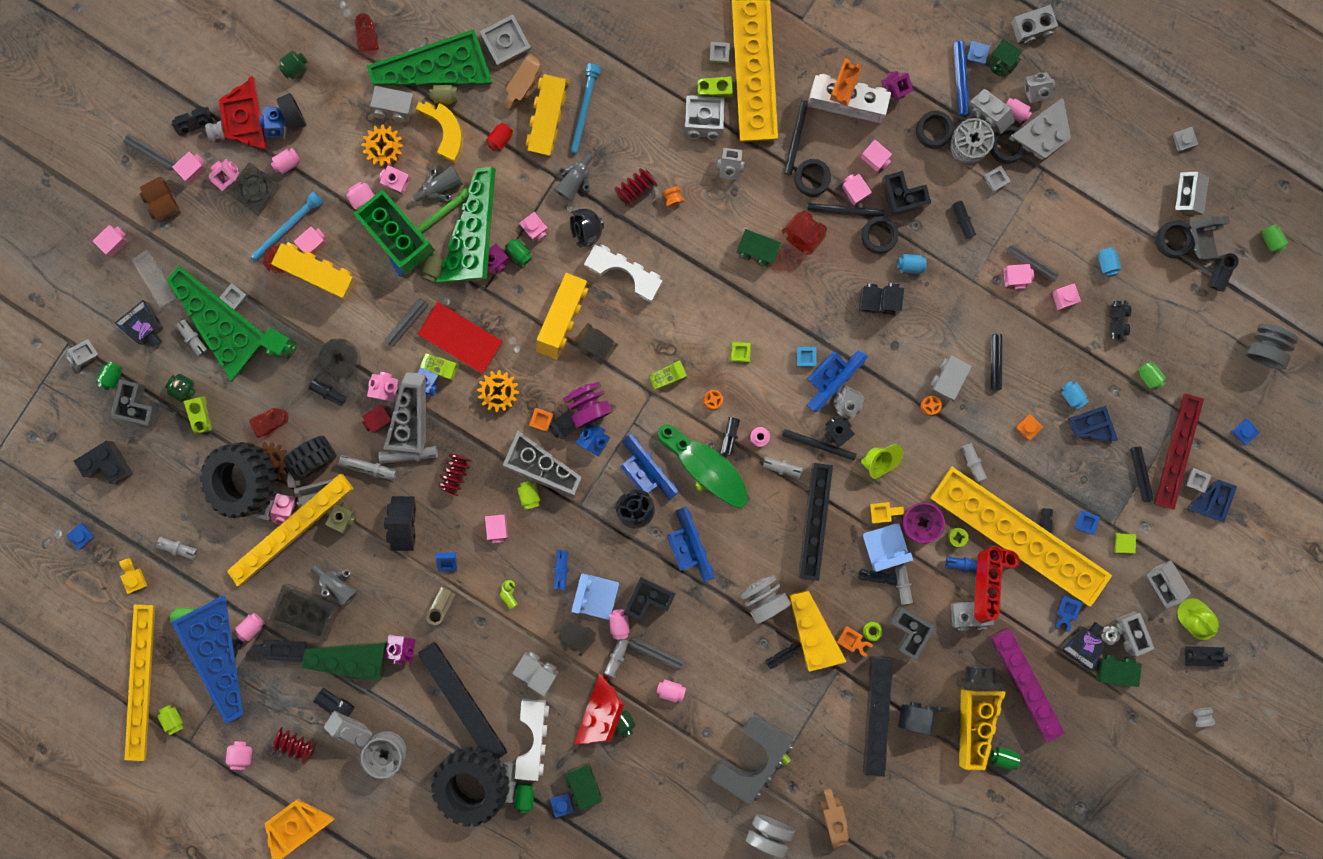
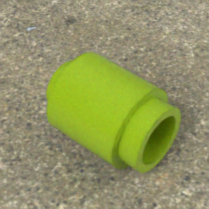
[517,481,540,510]
[157,705,183,735]

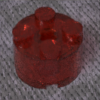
[782,210,827,255]

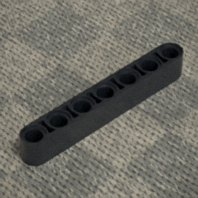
[418,642,507,759]

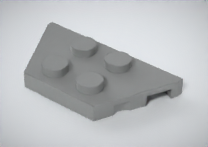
[1009,98,1071,160]

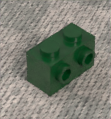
[985,39,1022,77]
[736,229,781,268]
[1096,655,1142,687]
[565,762,603,810]

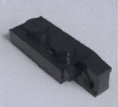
[252,640,308,661]

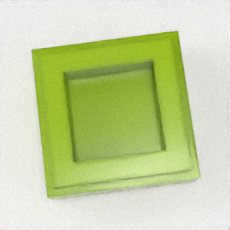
[731,342,751,363]
[1115,533,1136,554]

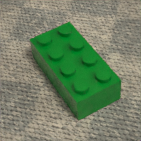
[353,189,435,275]

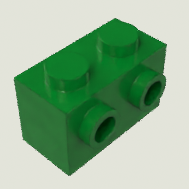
[259,327,297,359]

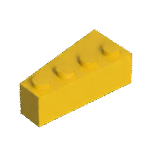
[526,74,570,156]
[271,242,356,301]
[536,273,589,360]
[788,590,847,672]
[959,689,1005,770]

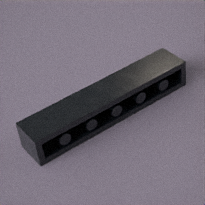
[798,463,833,581]
[863,656,893,777]

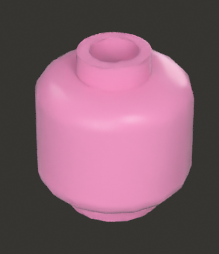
[346,182,375,210]
[226,741,252,770]

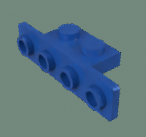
[807,350,868,412]
[620,434,679,500]
[667,507,715,582]

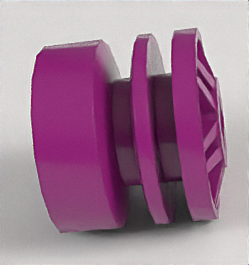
[563,382,613,429]
[902,502,945,543]

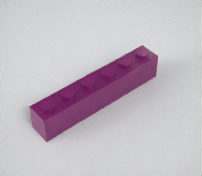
[989,628,1065,742]

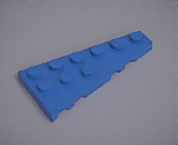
[171,594,244,724]

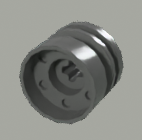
[1246,324,1298,370]

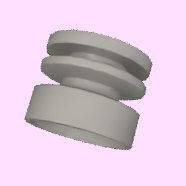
[949,118,995,165]
[740,575,791,624]
[361,731,406,779]

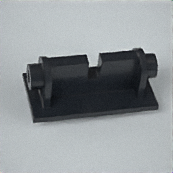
[171,106,215,136]
[1110,300,1132,341]
[1185,646,1228,667]

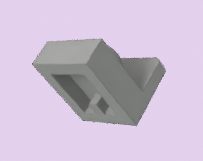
[66,339,98,371]

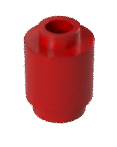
[486,122,513,152]

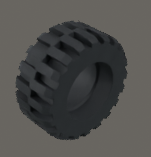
[200,442,277,519]
[431,747,510,827]

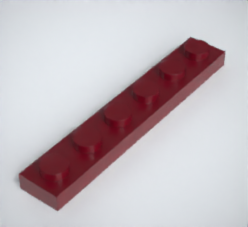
[1154,394,1204,510]

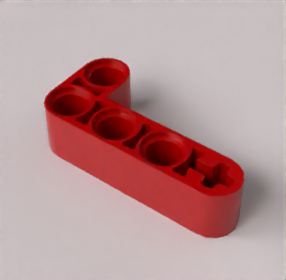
[974,546,1019,623]

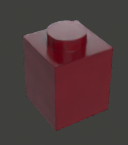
[362,404,392,433]

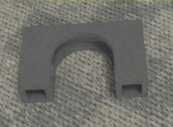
[711,711,794,805]

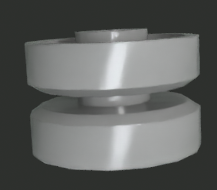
[746,814,795,858]

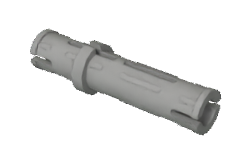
[378,446,438,464]
[338,455,397,481]

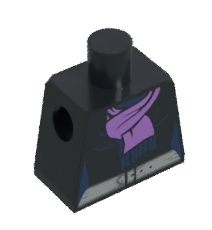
[115,300,163,348]
[1058,622,1106,671]

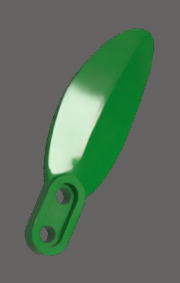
[657,424,748,508]

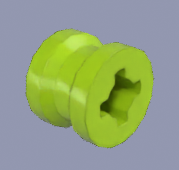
[947,528,968,547]

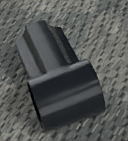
[1207,253,1239,292]
[313,688,355,717]

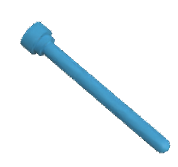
[570,63,602,154]
[251,191,324,261]

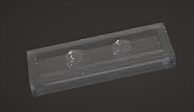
[131,249,178,308]

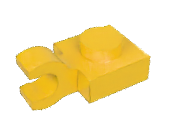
[870,502,904,523]
[119,558,147,594]

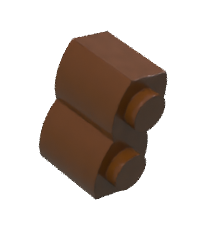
[140,176,181,223]

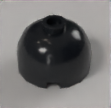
[570,208,604,248]
[615,489,655,529]

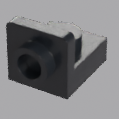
[550,410,576,439]

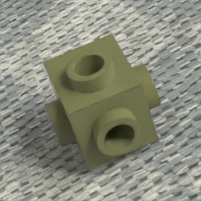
[325,502,356,533]

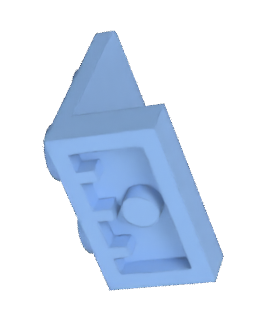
[862,523,913,571]
[572,573,619,620]

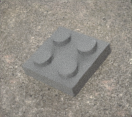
[480,15,531,66]

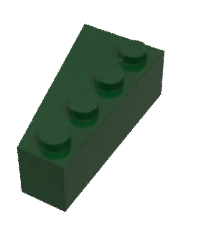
[302,641,388,681]

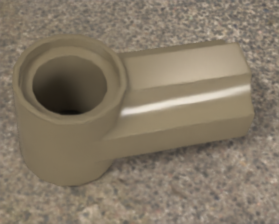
[426,587,456,625]

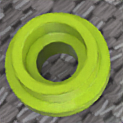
[863,622,882,641]

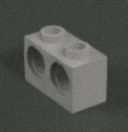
[1011,5,1058,44]

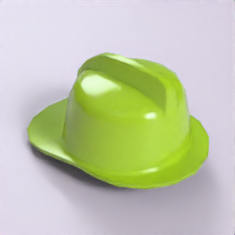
[861,444,904,479]
[1177,598,1219,641]

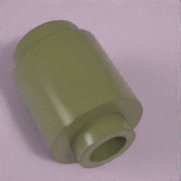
[430,85,458,104]
[421,253,443,282]

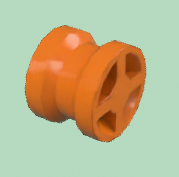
[662,186,685,207]
[704,390,723,410]
[921,396,942,415]

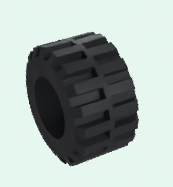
[282,436,337,481]

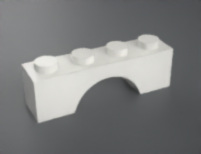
[584,244,663,303]
[515,699,549,781]

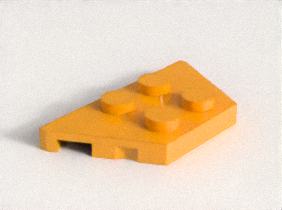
[265,799,334,859]

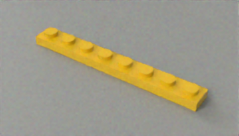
[227,474,354,586]
[124,604,155,761]

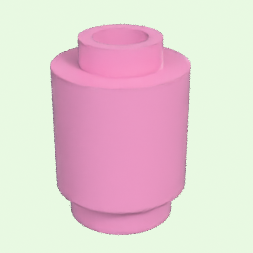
[1006,98,1032,124]
[271,148,301,174]
[750,427,770,447]
[609,609,630,639]
[235,613,265,641]
[656,679,686,703]

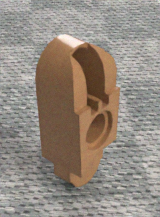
[504,54,542,110]
[820,788,848,849]

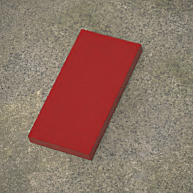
[418,302,503,374]

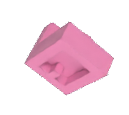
[519,212,549,242]

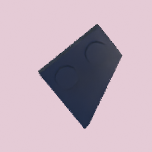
[1068,405,1118,441]
[1187,480,1237,522]

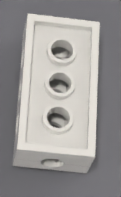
[807,74,891,123]

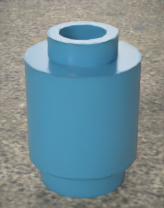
[1098,247,1122,277]
[897,254,927,274]
[1061,381,1089,410]

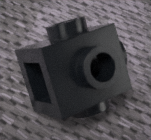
[824,417,855,447]

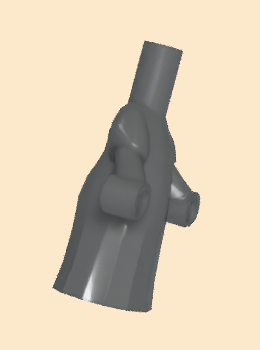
[553,153,593,202]
[413,165,463,202]
[311,564,358,608]

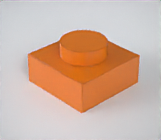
[529,408,554,432]
[1015,414,1043,441]

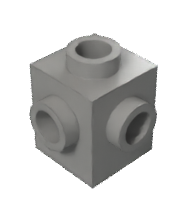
[1025,72,1056,103]
[717,148,745,180]
[833,385,865,418]

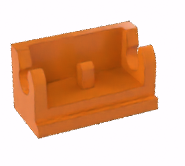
[829,58,861,106]

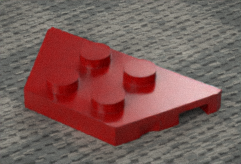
[218,76,267,150]
[574,674,624,746]

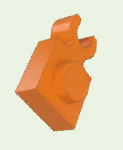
[836,626,873,657]

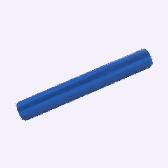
[954,41,970,116]

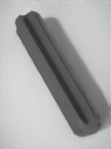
[123,134,176,171]
[1007,244,1059,282]
[385,298,428,347]
[629,637,683,670]

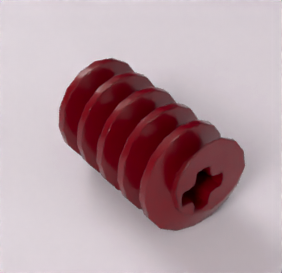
[614,168,658,207]
[437,454,473,496]
[273,727,317,764]

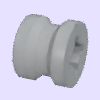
[206,121,226,142]
[1193,707,1216,727]

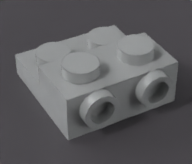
[685,95,725,141]

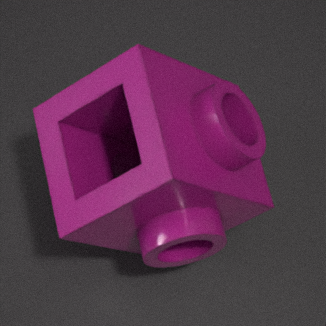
[881,71,914,100]
[487,243,511,275]
[385,635,416,665]

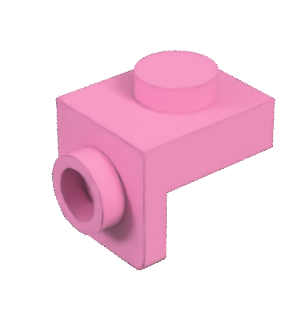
[270,493,296,525]

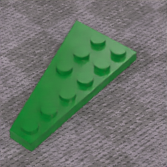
[366,29,493,85]
[435,167,496,284]
[167,265,264,382]

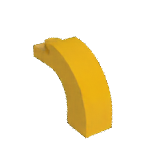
[416,102,463,164]

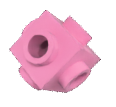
[208,159,239,191]
[367,372,398,402]

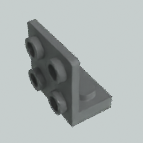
[1190,216,1230,260]

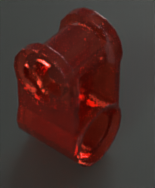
[354,13,379,53]
[249,408,289,438]

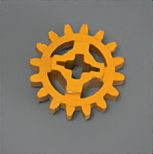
[361,125,404,167]
[477,370,519,412]

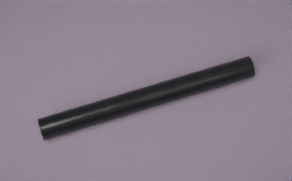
[784,100,808,175]
[807,203,884,217]
[782,429,857,461]

